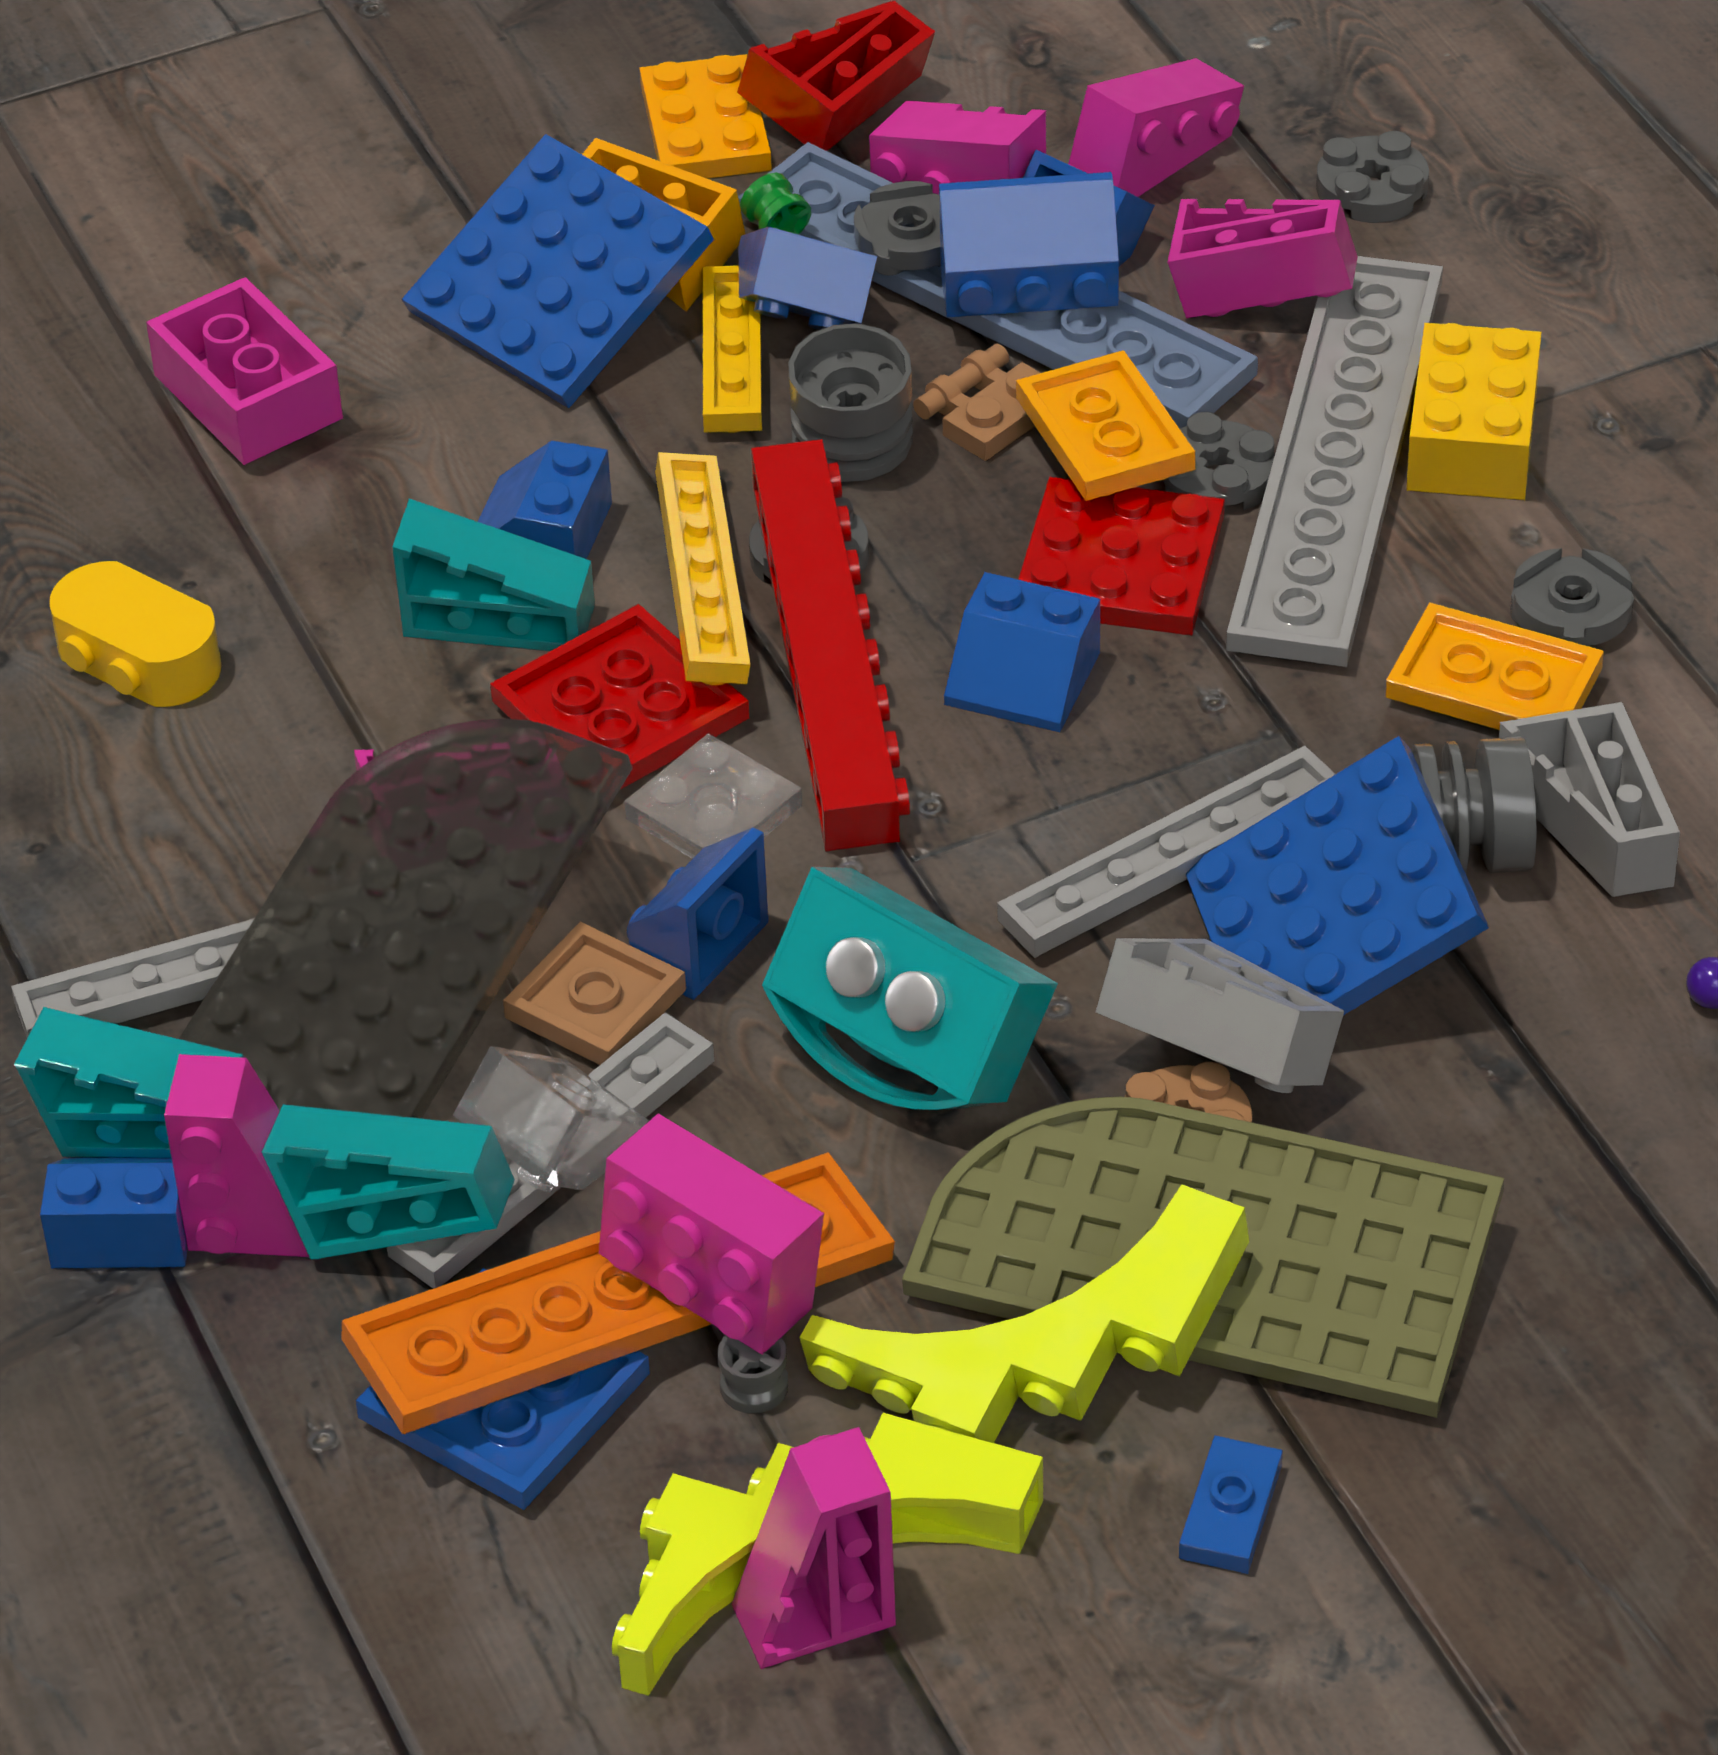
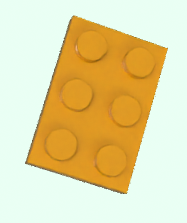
[639,54,772,178]
[1016,350,1195,501]
[1385,602,1604,730]

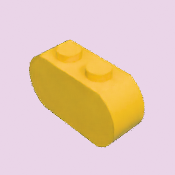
[50,561,221,707]

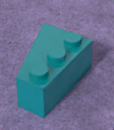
[392,498,595,651]
[14,1007,244,1158]
[262,1104,515,1260]

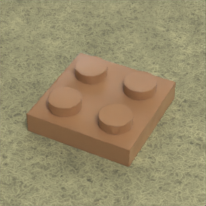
[503,921,686,1065]

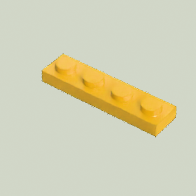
[703,265,762,433]

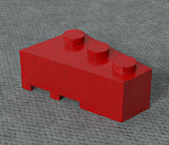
[737,0,935,151]

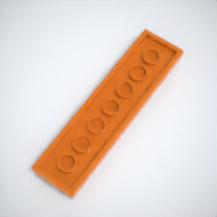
[341,1152,895,1434]

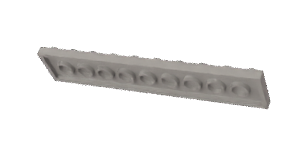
[1226,256,1443,667]

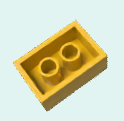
[1406,323,1542,500]

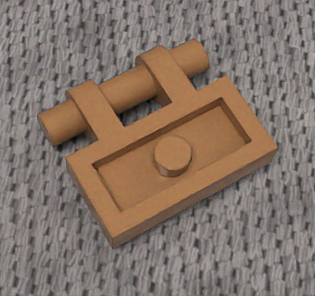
[913,344,1040,461]

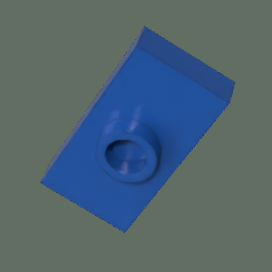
[1179,1435,1283,1574]

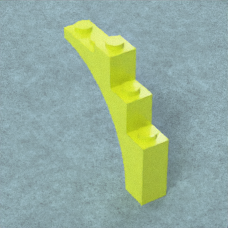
[800,1185,1249,1443]
[612,1413,1043,1696]

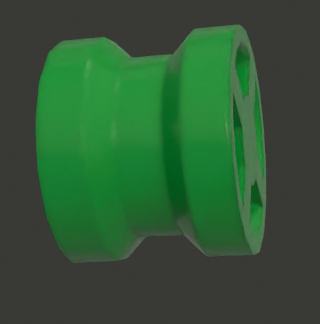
[740,172,812,235]

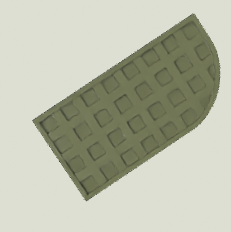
[902,1097,1504,1418]

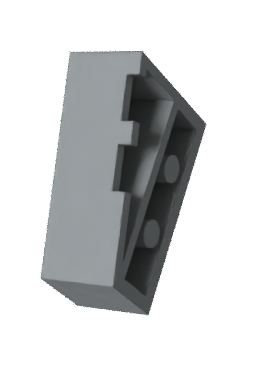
[1499,702,1680,897]
[1096,938,1344,1093]

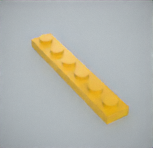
[655,452,750,685]

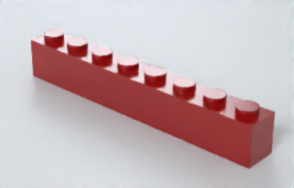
[751,439,910,851]

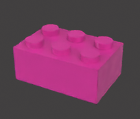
[146,277,343,465]
[599,1113,824,1355]

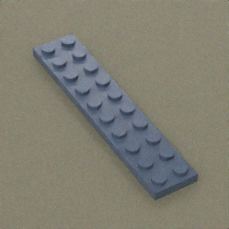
[738,142,1258,428]

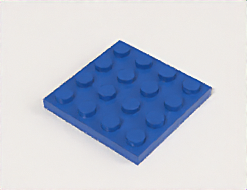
[401,134,714,408]
[1186,736,1489,1015]

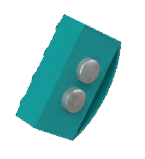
[762,867,1058,1110]

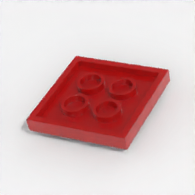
[1018,477,1225,636]
[490,604,750,801]

